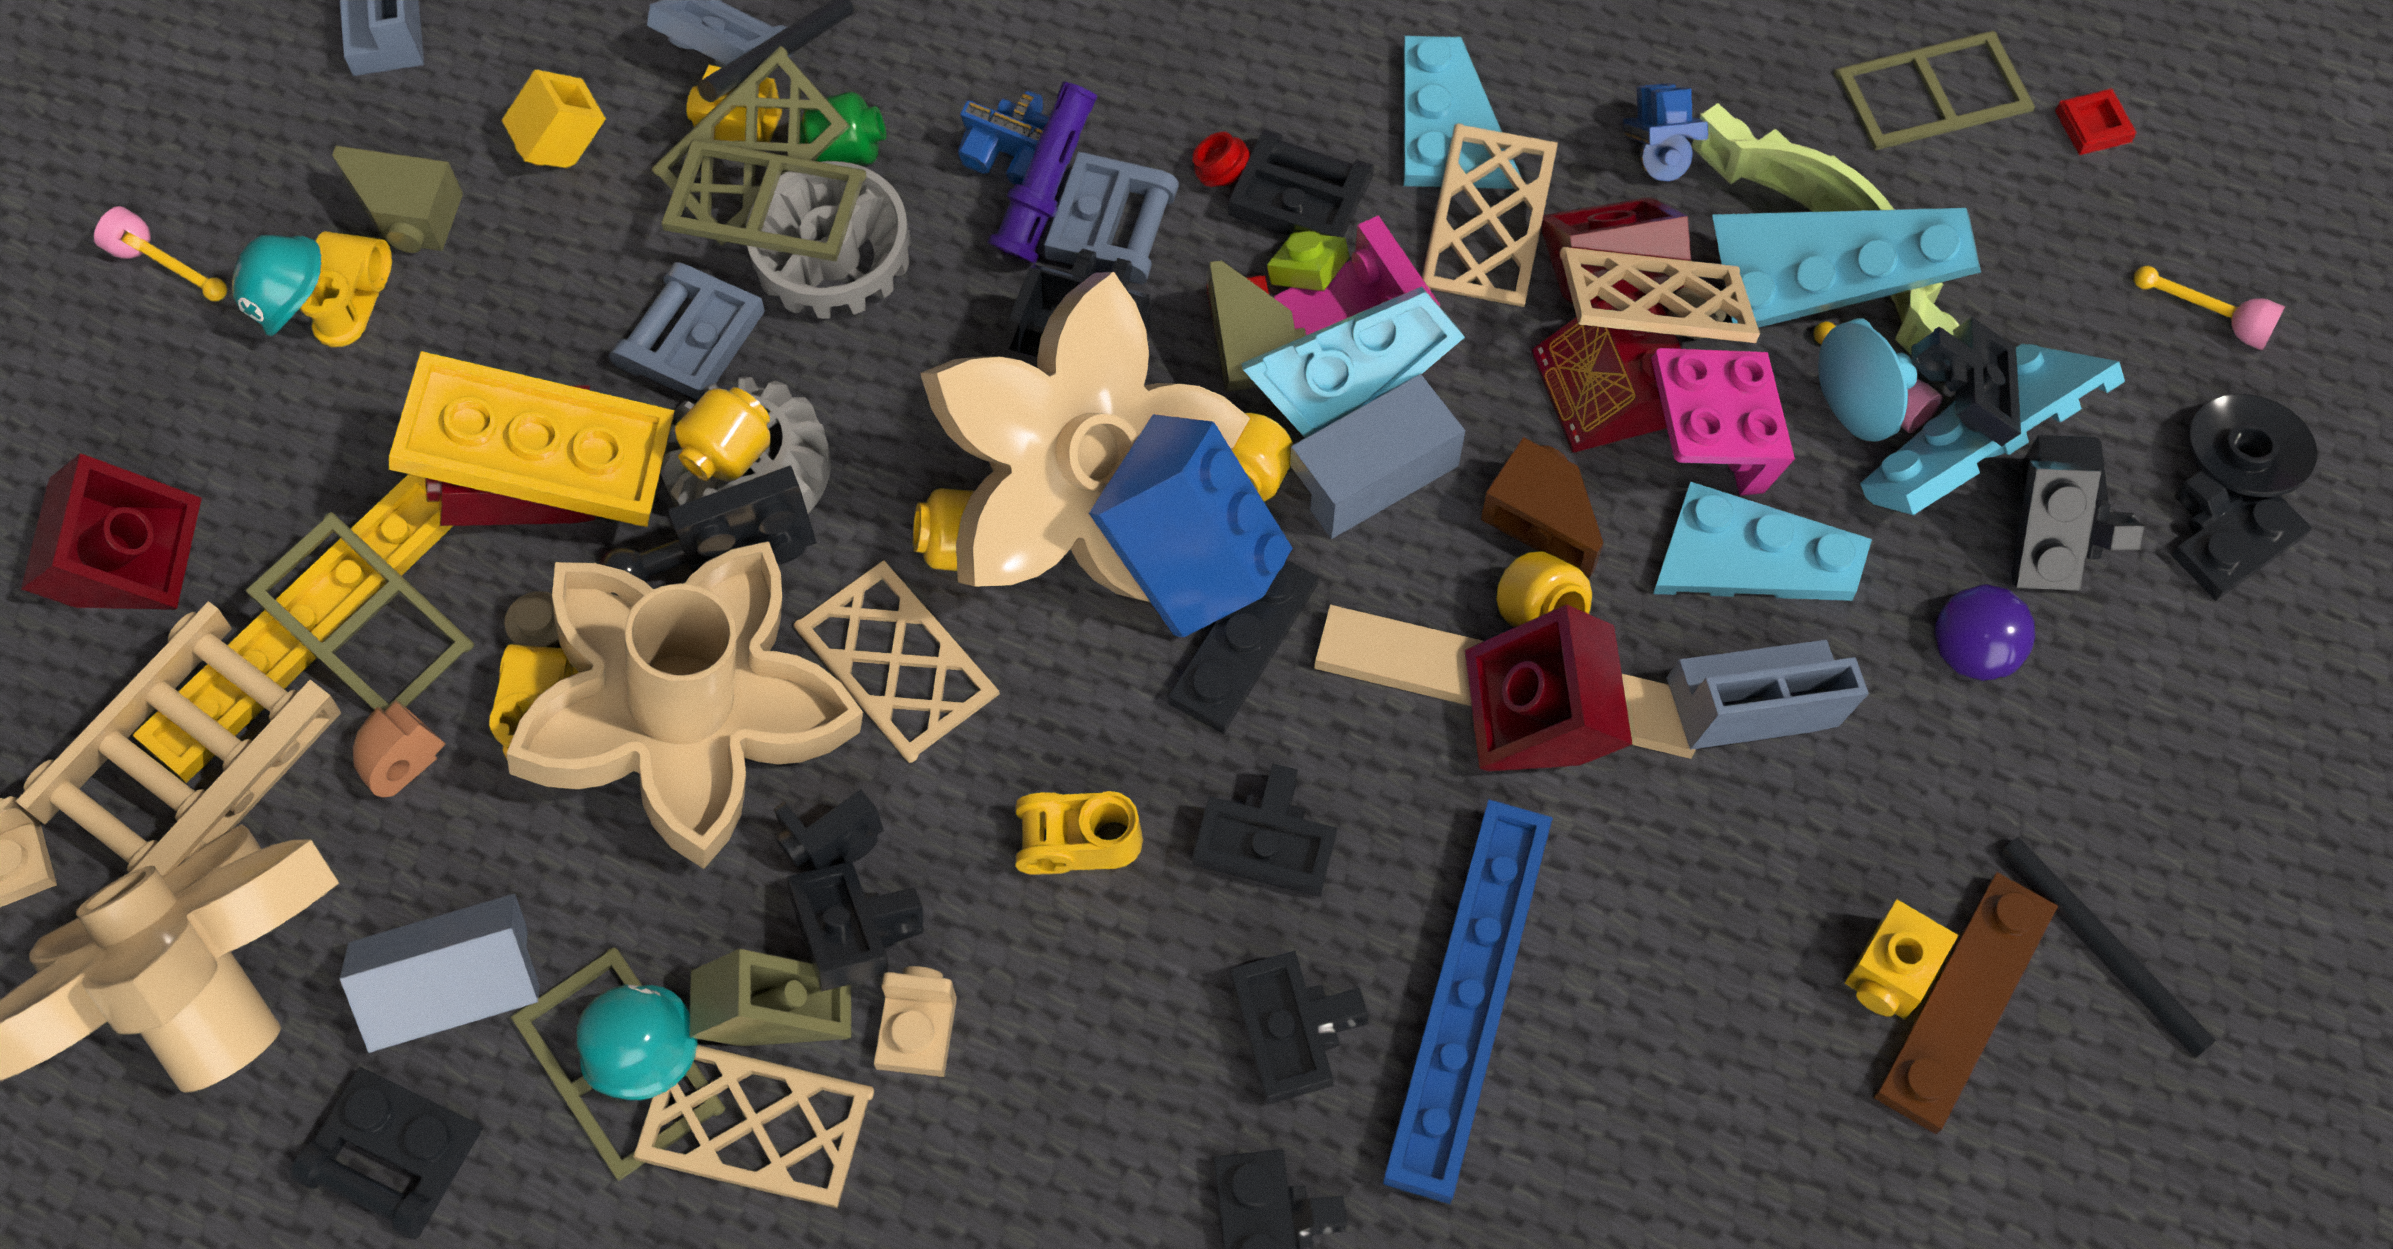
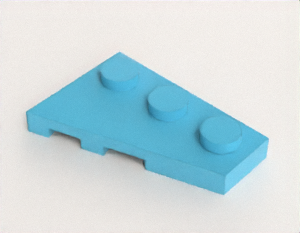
[1404,36,1521,189]
[1241,286,1465,438]
[1653,482,1872,601]

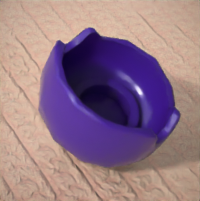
[1934,584,2035,681]

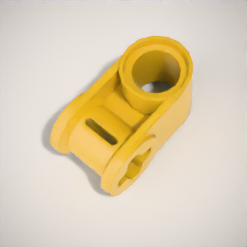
[299,231,392,347]
[489,644,579,759]
[1016,791,1143,874]

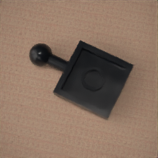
[598,465,817,596]

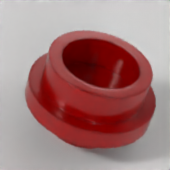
[1192,132,1249,187]

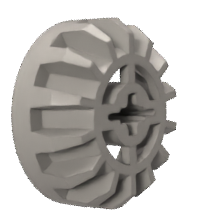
[746,161,911,319]
[661,377,831,513]

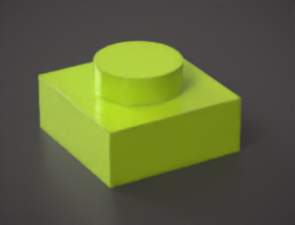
[1267,231,1350,291]

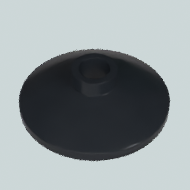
[2188,394,2317,497]

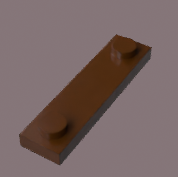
[1874,872,2058,1135]

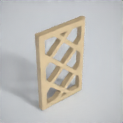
[1422,123,1558,307]
[1560,247,1760,343]
[793,560,1000,763]
[634,1045,874,1208]

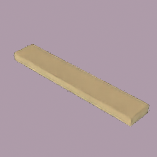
[1315,605,1696,759]

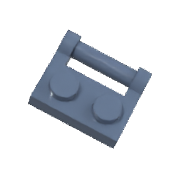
[647,0,797,68]
[1044,152,1179,285]
[609,262,765,400]

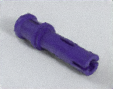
[987,81,1098,264]

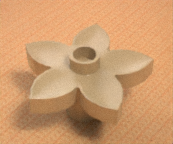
[920,272,1250,603]
[506,542,863,869]
[0,824,339,1092]

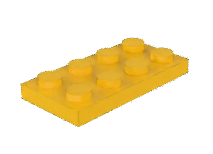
[389,351,675,527]

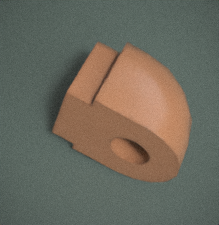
[353,700,446,798]

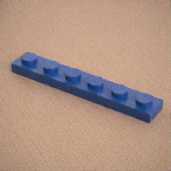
[1383,799,1553,1204]

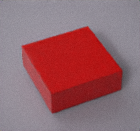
[2055,88,2137,155]

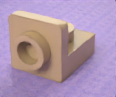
[0,797,57,907]
[874,966,957,1077]

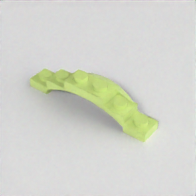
[1692,103,1959,354]

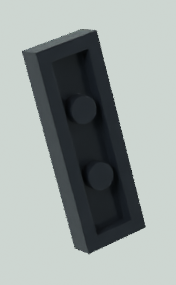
[1168,560,1319,734]

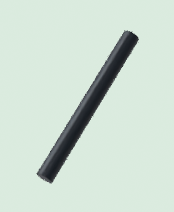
[698,0,853,102]
[1999,837,2217,1058]

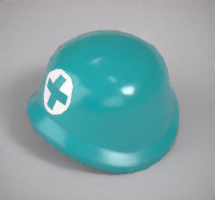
[232,235,321,336]
[577,985,697,1100]

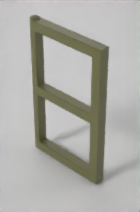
[1834,31,2035,150]
[661,139,867,262]
[246,512,475,711]
[511,947,725,1181]

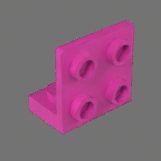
[1274,215,1440,335]
[1651,348,1795,496]

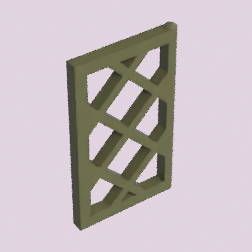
[652,46,850,245]

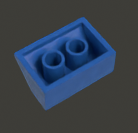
[1089,414,1293,637]

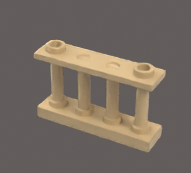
[16,601,341,878]

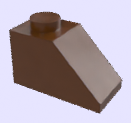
[1481,437,1604,579]

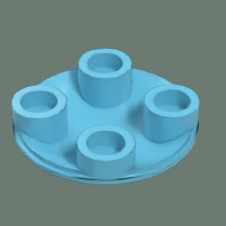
[1818,318,1917,442]

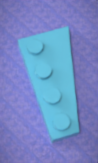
[1712,208,1981,328]
[1860,343,2125,515]

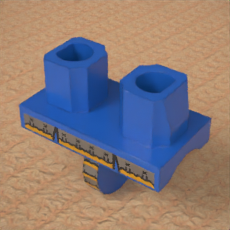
[1623,83,1708,181]
[958,91,1049,185]

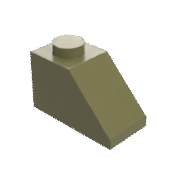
[332,146,463,253]
[1206,260,1306,392]
[690,949,851,1046]

